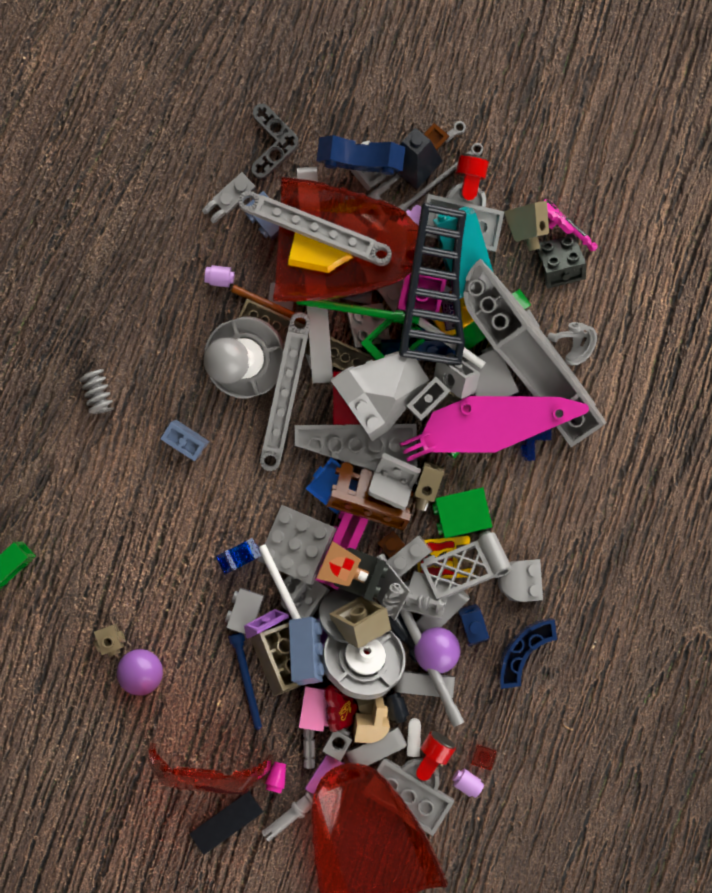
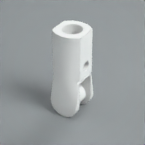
[407,718,421,757]

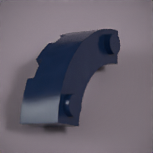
[317,135,405,175]
[498,618,557,689]

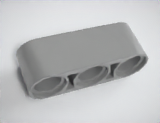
[416,586,470,633]
[394,671,455,698]
[345,726,407,771]

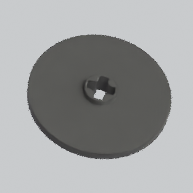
[319,588,375,644]

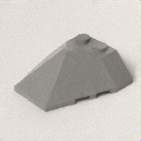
[330,348,429,442]

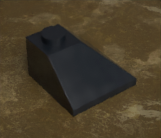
[395,127,443,190]

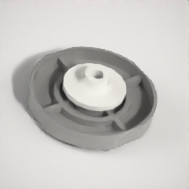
[204,316,284,399]
[322,630,405,700]

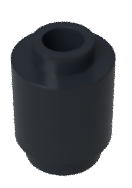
[384,692,410,724]

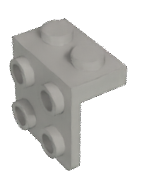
[368,453,421,510]

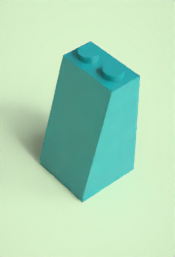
[433,207,493,298]

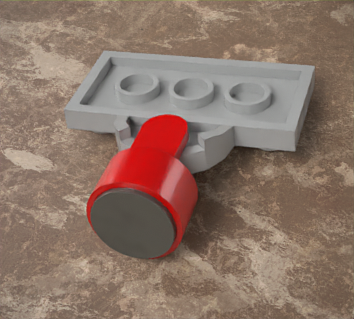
[424,154,504,252]
[363,731,456,836]

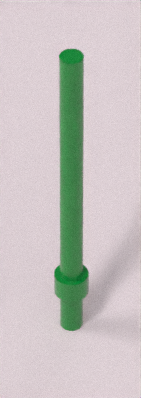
[297,296,420,324]

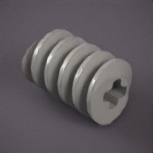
[79,369,115,414]

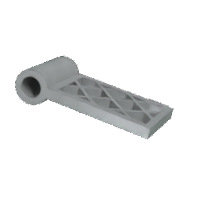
[421,531,512,601]

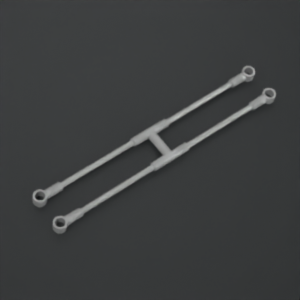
[281,121,483,289]

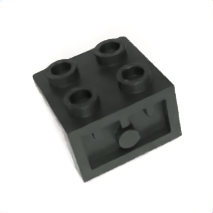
[537,235,586,289]

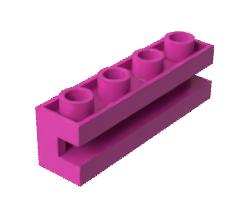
[315,511,368,590]

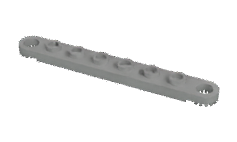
[238,191,392,266]
[260,312,310,471]

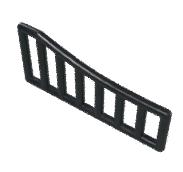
[399,203,467,365]

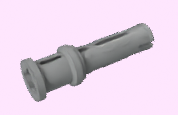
[261,791,319,842]

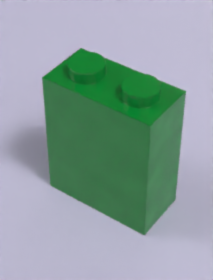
[432,487,493,538]

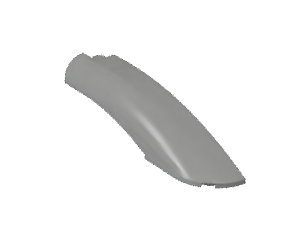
[464,259,607,447]

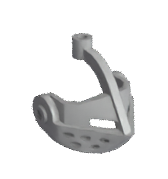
[547,322,597,365]

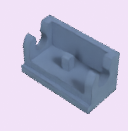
[161,420,210,461]

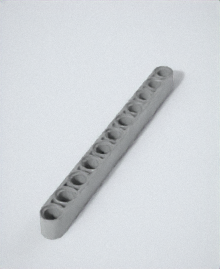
[297,167,333,384]

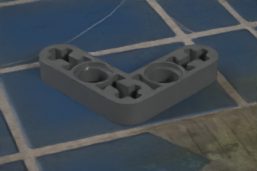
[251,104,299,180]

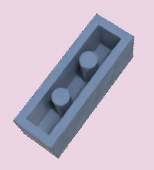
[289,617,324,685]

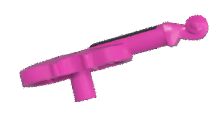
[544,199,598,251]

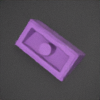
[244,609,289,638]
[305,754,344,798]

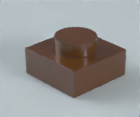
[424,123,449,150]
[378,530,406,558]

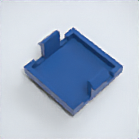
[306,457,358,514]

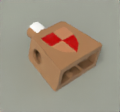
[317,541,369,586]

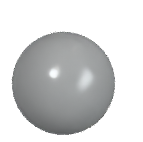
[204,338,250,384]

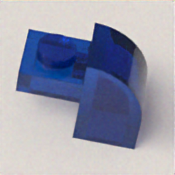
[521,428,552,461]
[216,538,261,575]

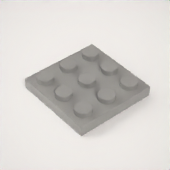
[258,505,337,585]

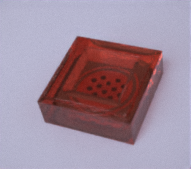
[471,744,497,771]

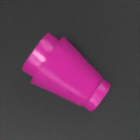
[265,762,287,793]

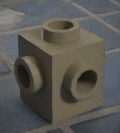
[94,624,126,657]

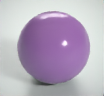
[414,627,460,674]
[117,649,163,696]

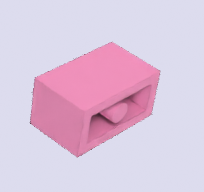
[299,685,328,732]

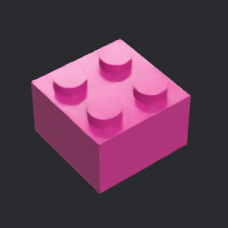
[396,268,447,312]

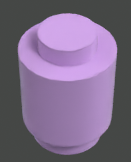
[205,265,235,288]
[452,768,484,798]

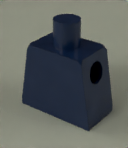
[458,603,489,647]

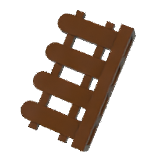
[326,462,414,531]

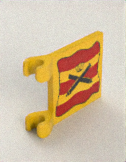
[417,536,474,579]

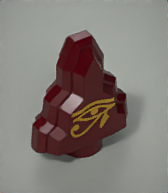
[324,685,359,732]

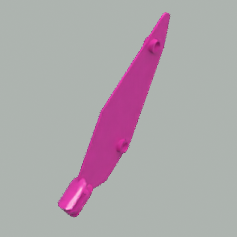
[399,396,589,462]

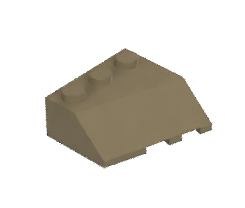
[251,623,326,697]

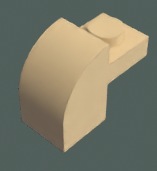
[352,697,390,743]

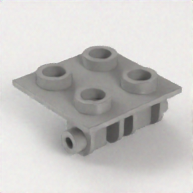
[347,303,390,349]
[377,562,411,620]
[402,571,451,620]

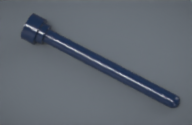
[228,632,262,730]

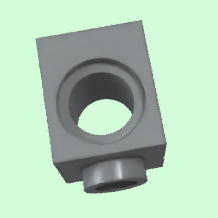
[322,728,353,761]

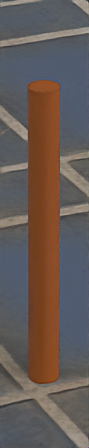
[231,285,306,325]

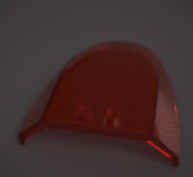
[273,177,418,302]
[148,743,273,794]
[312,763,448,893]

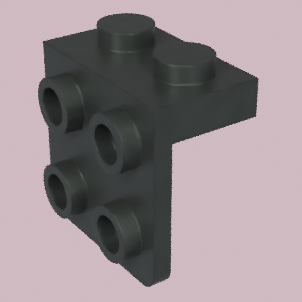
[334,548,388,601]

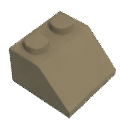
[329,596,391,648]

